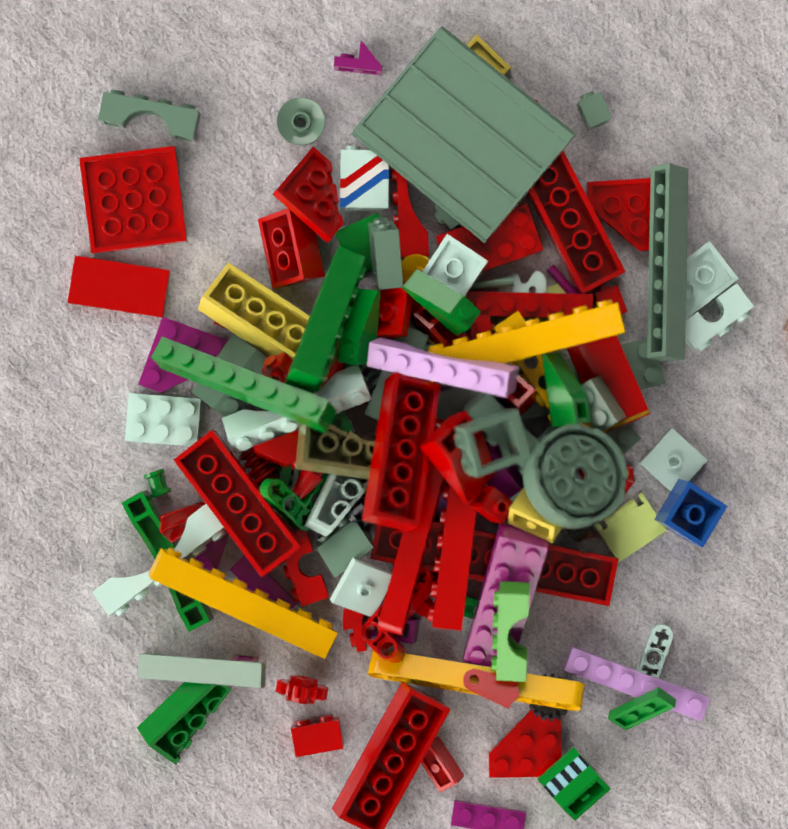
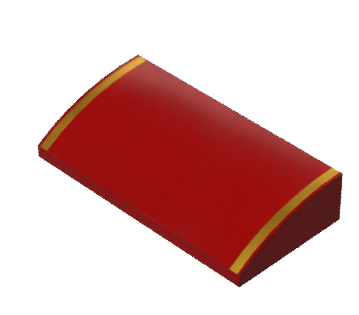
[566,335,651,433]

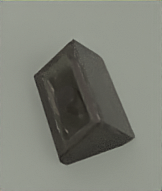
[562,525,603,554]

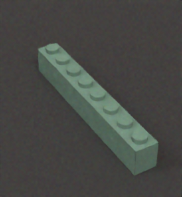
[647,163,689,362]

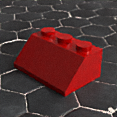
[258,208,325,289]

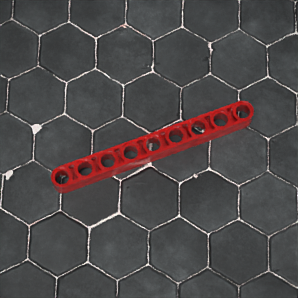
[378,418,445,636]

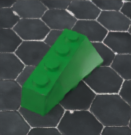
[137,682,232,765]

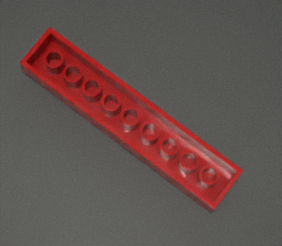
[370,521,619,606]

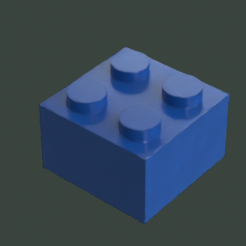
[654,479,728,548]

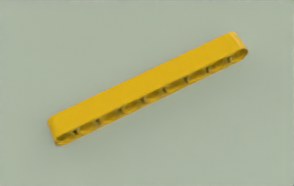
[367,650,585,711]

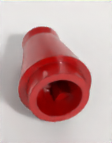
[292,470,324,500]

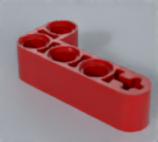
[361,567,438,663]

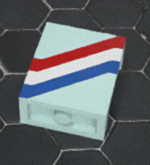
[340,146,389,211]

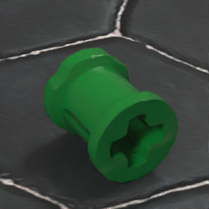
[144,469,172,499]

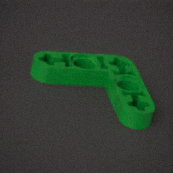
[260,473,328,531]

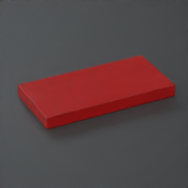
[67,256,171,318]

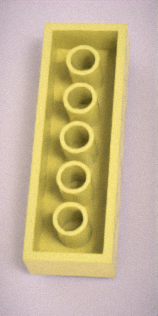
[198,262,339,372]

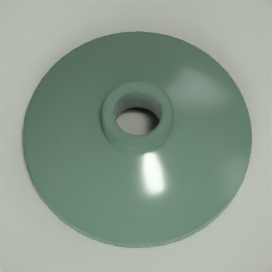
[277,97,325,146]

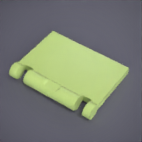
[594,493,667,562]

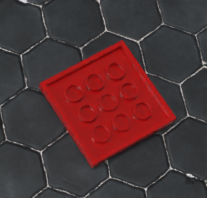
[79,146,188,254]

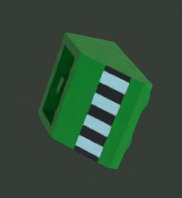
[537,747,611,821]

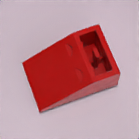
[420,411,496,504]

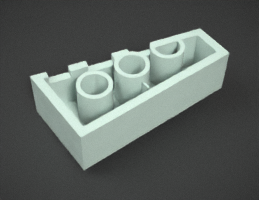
[304,474,369,537]

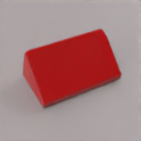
[421,737,464,792]

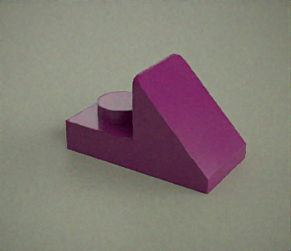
[333,40,382,76]

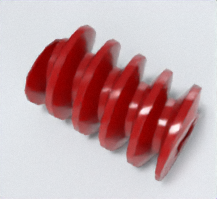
[233,447,280,486]

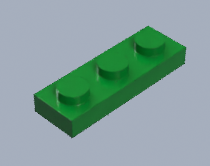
[608,687,676,730]

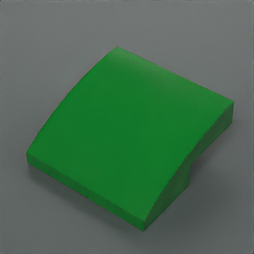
[335,213,380,273]

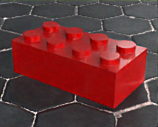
[435,204,543,274]

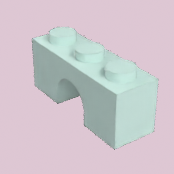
[685,283,754,351]

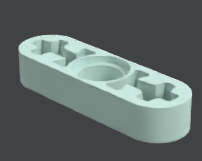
[637,624,673,678]

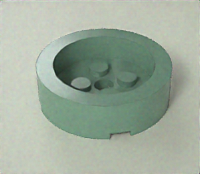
[523,424,628,529]

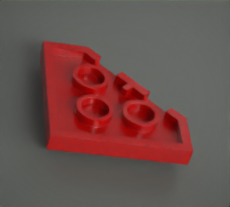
[272,146,344,243]
[586,178,651,252]
[488,710,561,778]

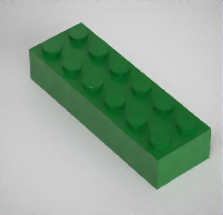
[284,246,366,394]

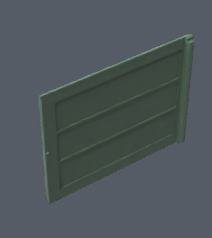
[351,26,576,244]

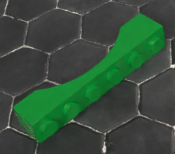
[121,490,214,632]

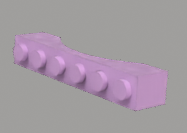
[367,337,519,397]
[562,645,710,721]

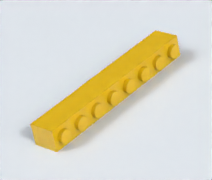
[429,299,625,382]
[148,547,338,659]

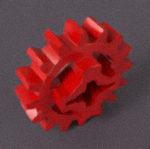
[275,675,329,705]

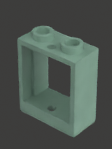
[368,217,403,290]
[455,408,531,477]

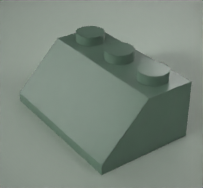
[191,333,268,417]

